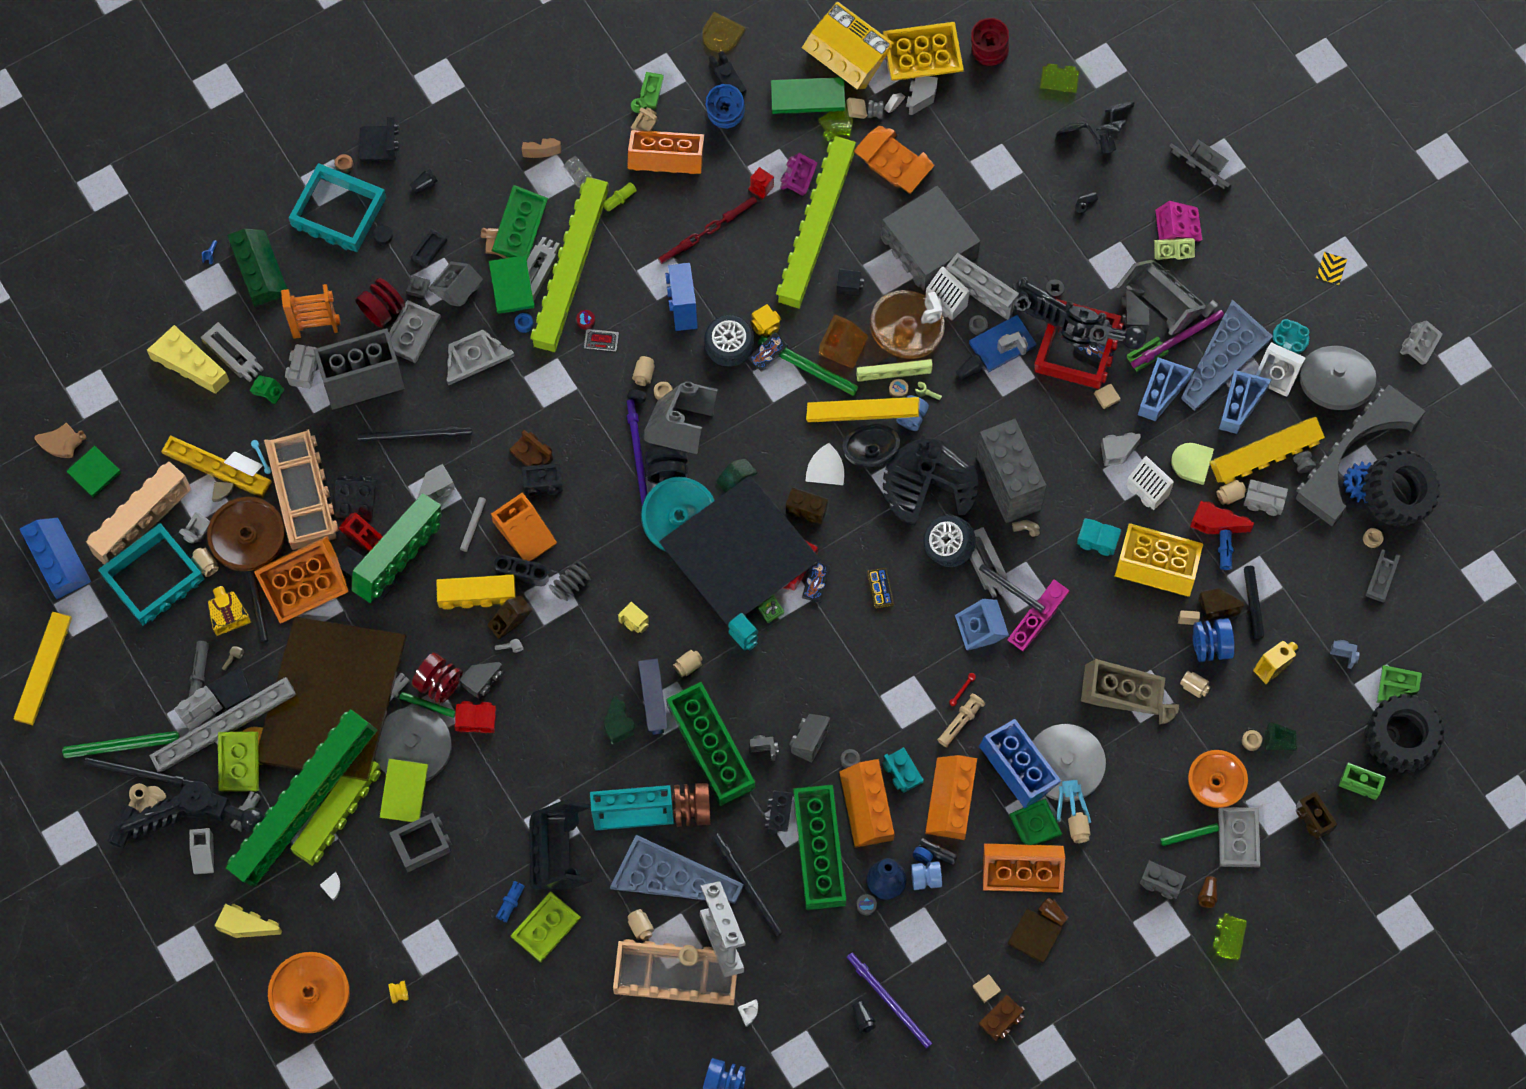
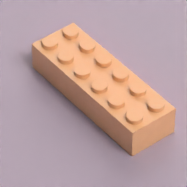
[86,461,191,565]

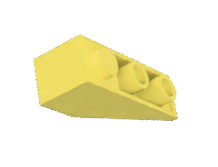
[215,904,282,938]

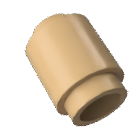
[632,356,655,386]
[1216,480,1247,505]
[191,548,218,577]
[673,650,703,677]
[1180,671,1211,698]
[1068,812,1091,843]
[628,909,654,941]

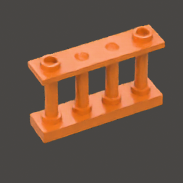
[281,284,341,339]

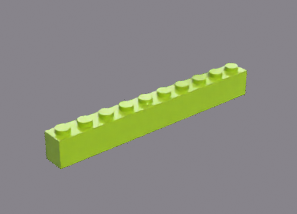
[776,136,856,309]
[531,177,609,352]

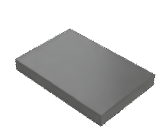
[389,300,441,363]
[1218,807,1260,867]

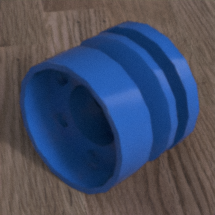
[706,84,745,129]
[1193,618,1234,662]
[703,1058,746,1089]

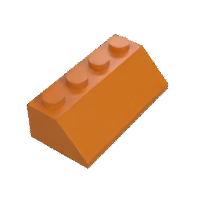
[628,130,704,174]
[925,755,977,840]
[839,759,894,847]
[983,844,1065,892]

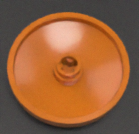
[268,952,350,1033]

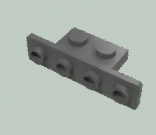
[1169,139,1232,189]

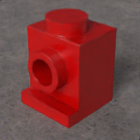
[748,167,774,199]

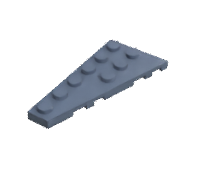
[1181,300,1273,411]
[610,835,744,904]

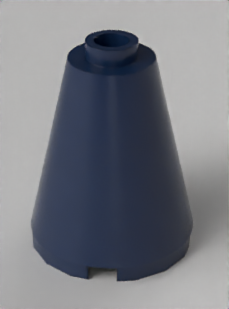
[867,859,906,900]

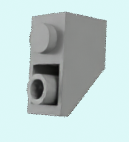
[906,76,938,115]
[1101,433,1141,466]
[418,464,455,501]
[190,828,214,874]

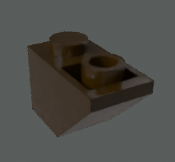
[1198,588,1244,620]
[487,596,532,639]

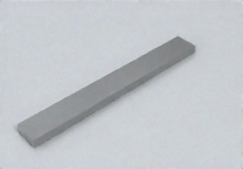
[149,677,296,773]

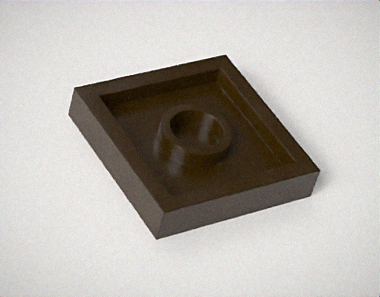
[1008,909,1062,964]

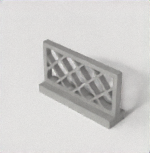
[946,253,1019,320]

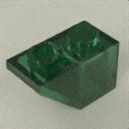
[604,696,635,745]

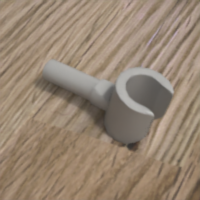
[495,639,523,653]

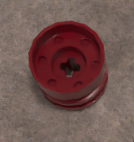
[971,18,1009,66]
[355,278,405,328]
[412,653,463,705]

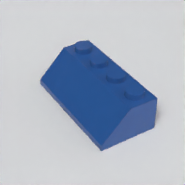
[20,518,91,599]
[979,719,1061,808]

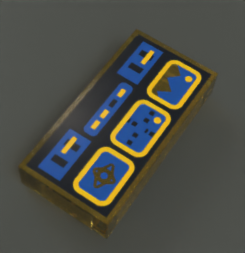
[867,568,894,609]

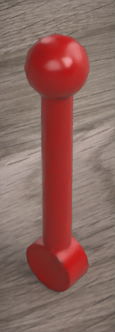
[949,673,976,706]

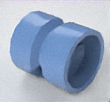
[896,395,929,431]
[911,861,942,890]

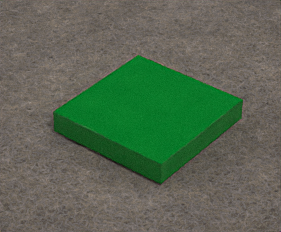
[67,446,121,498]
[1009,798,1062,845]

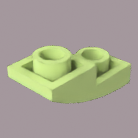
[1154,238,1195,260]

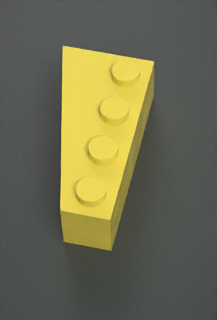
[147,325,229,394]

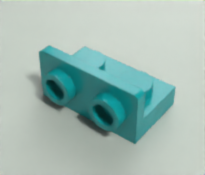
[882,747,924,793]

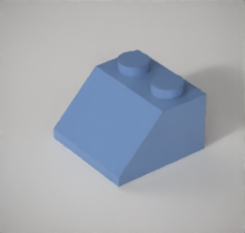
[955,599,1009,650]

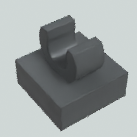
[406,275,431,299]

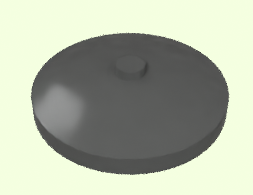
[1299,346,1376,410]
[375,707,452,781]

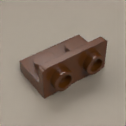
[509,430,553,466]
[979,995,1025,1041]

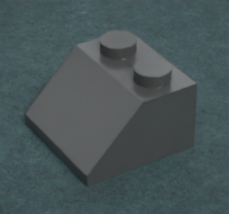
[428,261,483,307]
[789,714,830,763]

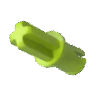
[603,182,637,211]

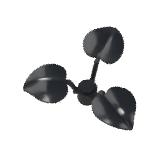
[1056,102,1135,153]

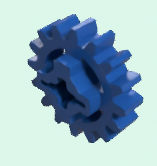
[1343,461,1371,503]

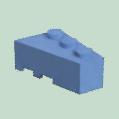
[1138,358,1194,421]
[1219,370,1271,434]

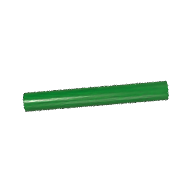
[399,692,456,718]
[1160,823,1219,846]

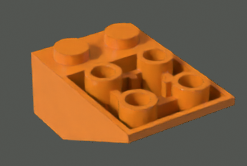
[491,492,557,561]

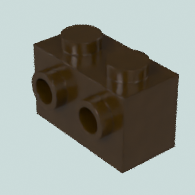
[786,488,828,524]
[1296,791,1337,840]

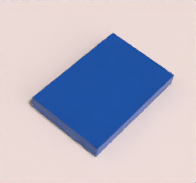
[969,315,1037,373]

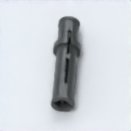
[188,641,209,697]

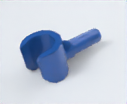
[202,240,218,264]

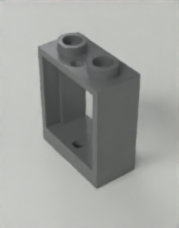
[390,813,452,873]

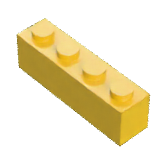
[437,575,516,609]

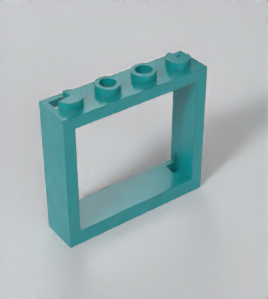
[289,163,386,252]
[98,523,204,626]
[590,785,674,831]

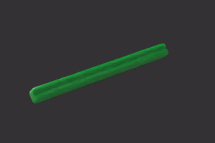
[758,336,858,396]
[62,731,180,758]

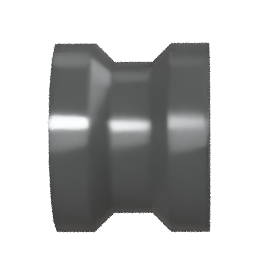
[868,100,884,119]
[1045,279,1064,300]
[1293,451,1316,473]

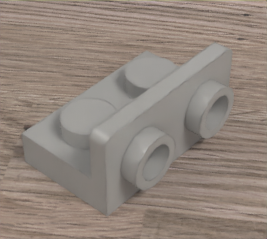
[1400,321,1443,364]

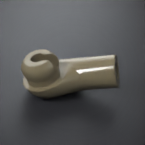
[1012,520,1040,537]

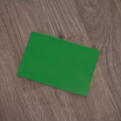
[489,255,535,314]

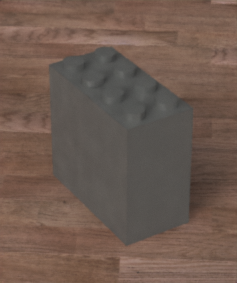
[881,186,981,291]
[313,328,405,410]
[976,419,1046,523]

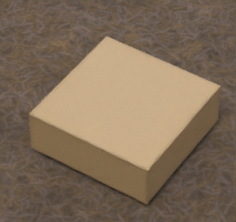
[846,98,868,119]
[1094,384,1120,409]
[1178,611,1200,625]
[973,974,1001,1003]

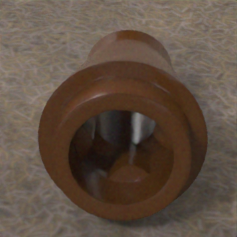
[1198,876,1218,908]
[1038,897,1068,926]

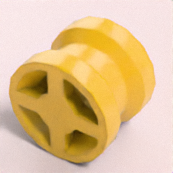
[389,980,409,1004]

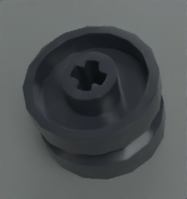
[646,446,689,485]

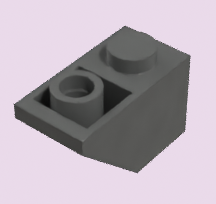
[1121,290,1149,333]
[459,662,503,699]

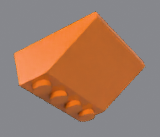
[254,536,349,624]

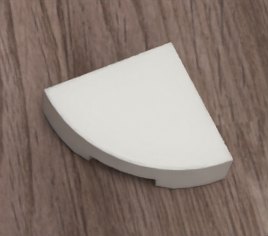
[884,93,905,113]
[320,872,340,901]
[738,999,758,1027]

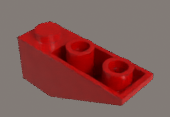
[1190,501,1254,534]

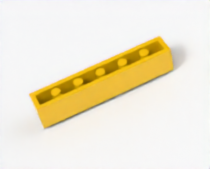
[1209,417,1325,484]

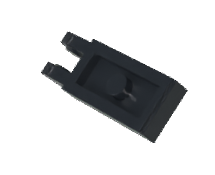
[709,51,747,95]

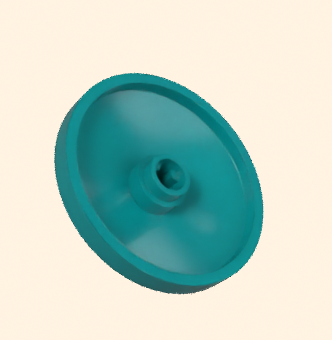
[641,477,715,551]

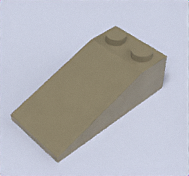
[1081,659,1165,715]

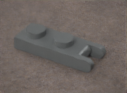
[1365,549,1400,603]

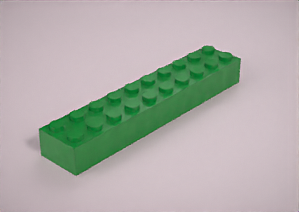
[226,709,378,887]

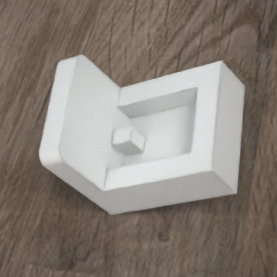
[921,292,943,323]

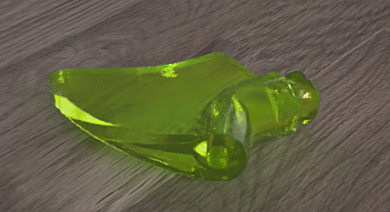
[818,103,853,141]

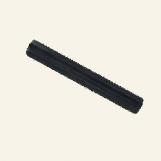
[1244,565,1264,639]

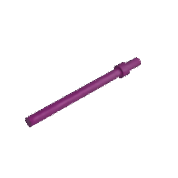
[1131,310,1224,368]

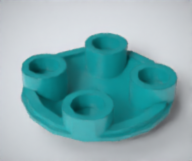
[1273,319,1309,354]

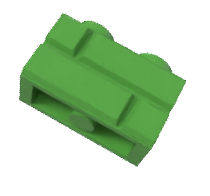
[1339,763,1386,800]

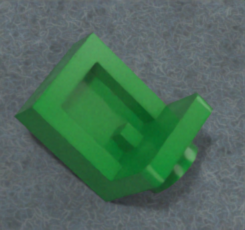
[250,375,284,404]

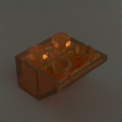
[819,314,868,369]

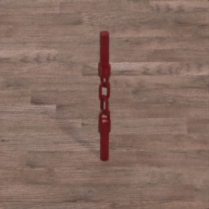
[658,196,757,265]

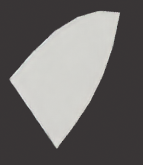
[806,443,844,485]

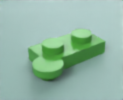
[631,72,664,113]

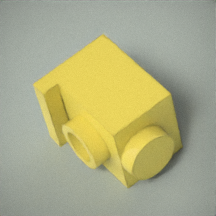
[618,602,649,633]

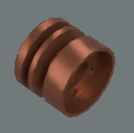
[672,783,710,827]

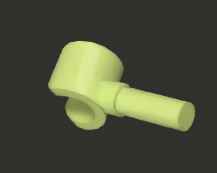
[915,382,942,400]

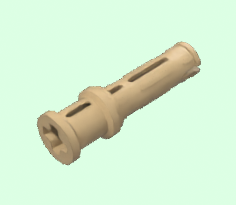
[937,693,985,747]

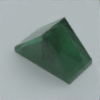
[716,458,757,493]
[1265,722,1297,750]

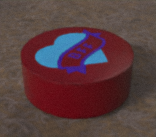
[576,310,595,330]

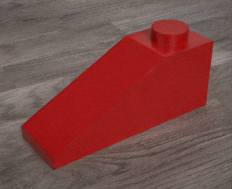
[338,513,383,553]

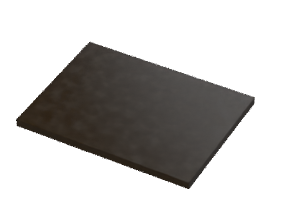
[258,617,407,781]

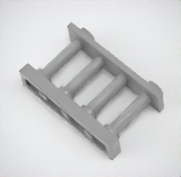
[700,881,745,977]

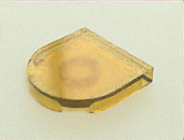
[703,12,745,52]

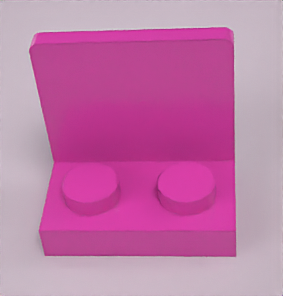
[1155,201,1202,242]

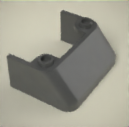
[1116,260,1206,335]
[644,382,718,454]

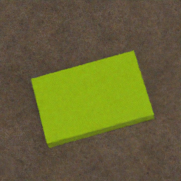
[218,732,259,791]
[380,759,429,822]
[511,892,581,963]

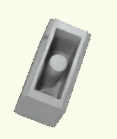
[285,344,317,389]
[1244,480,1288,516]
[174,686,222,731]

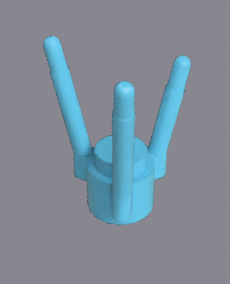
[1056,780,1091,823]

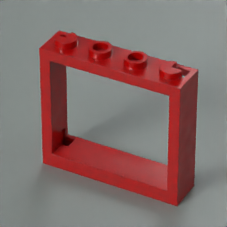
[1035,299,1124,389]

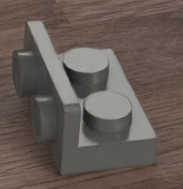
[1140,860,1186,899]

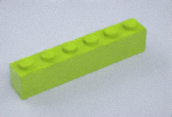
[291,761,381,866]

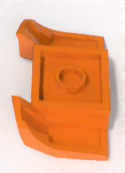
[854,126,934,194]

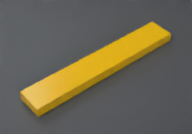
[806,397,920,422]
[161,435,272,498]
[13,612,72,725]

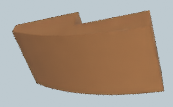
[522,138,562,158]

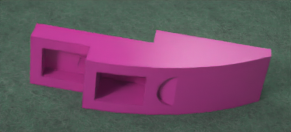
[1007,580,1070,651]

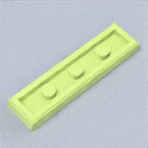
[856,359,932,381]

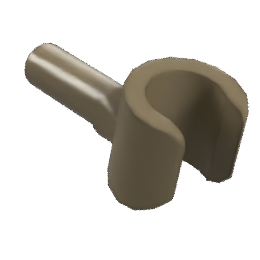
[222,646,244,671]

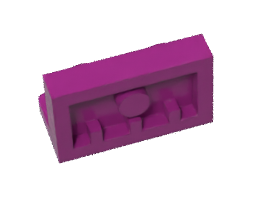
[780,153,817,196]

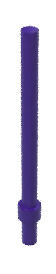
[627,400,648,505]
[846,952,932,1049]

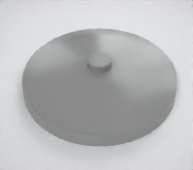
[1033,724,1106,802]

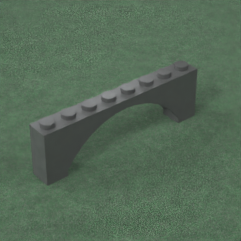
[1296,385,1426,526]

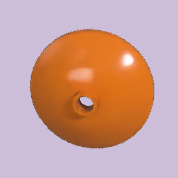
[1188,750,1248,808]

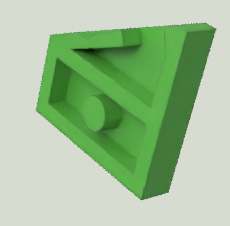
[1376,665,1422,703]

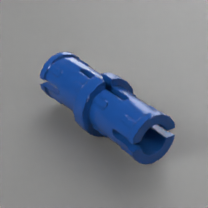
[1218,530,1234,570]
[496,881,525,922]

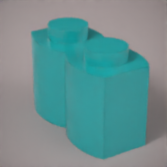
[1077,518,1121,556]
[728,613,758,651]

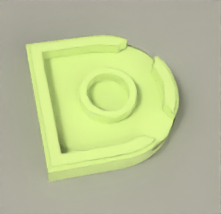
[1171,443,1214,485]

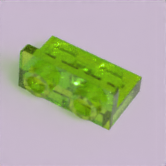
[1040,63,1079,93]
[1213,913,1247,961]

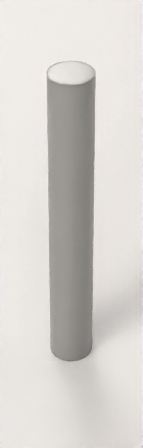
[460,497,486,552]

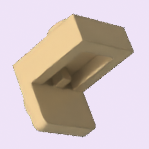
[631,107,658,131]

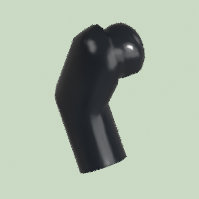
[1075,192,1098,213]

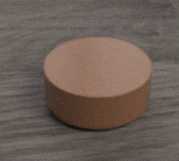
[334,154,354,174]

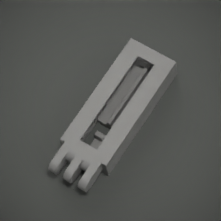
[527,236,560,301]
[201,322,264,382]
[969,527,1009,598]

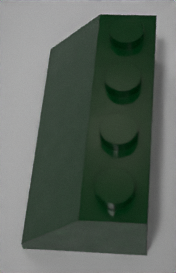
[227,229,287,307]

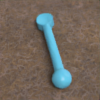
[251,440,272,474]

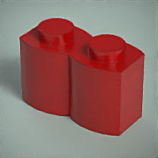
[455,701,496,733]

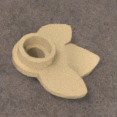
[128,784,166,813]

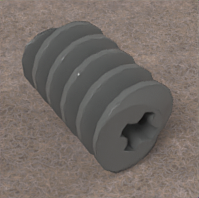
[548,560,591,601]

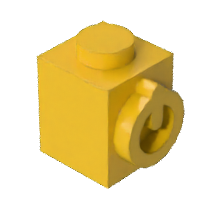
[750,304,781,337]

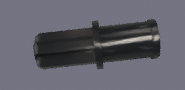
[918,838,957,865]

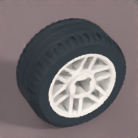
[704,315,754,367]
[923,515,976,567]

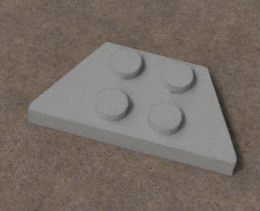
[447,330,514,385]

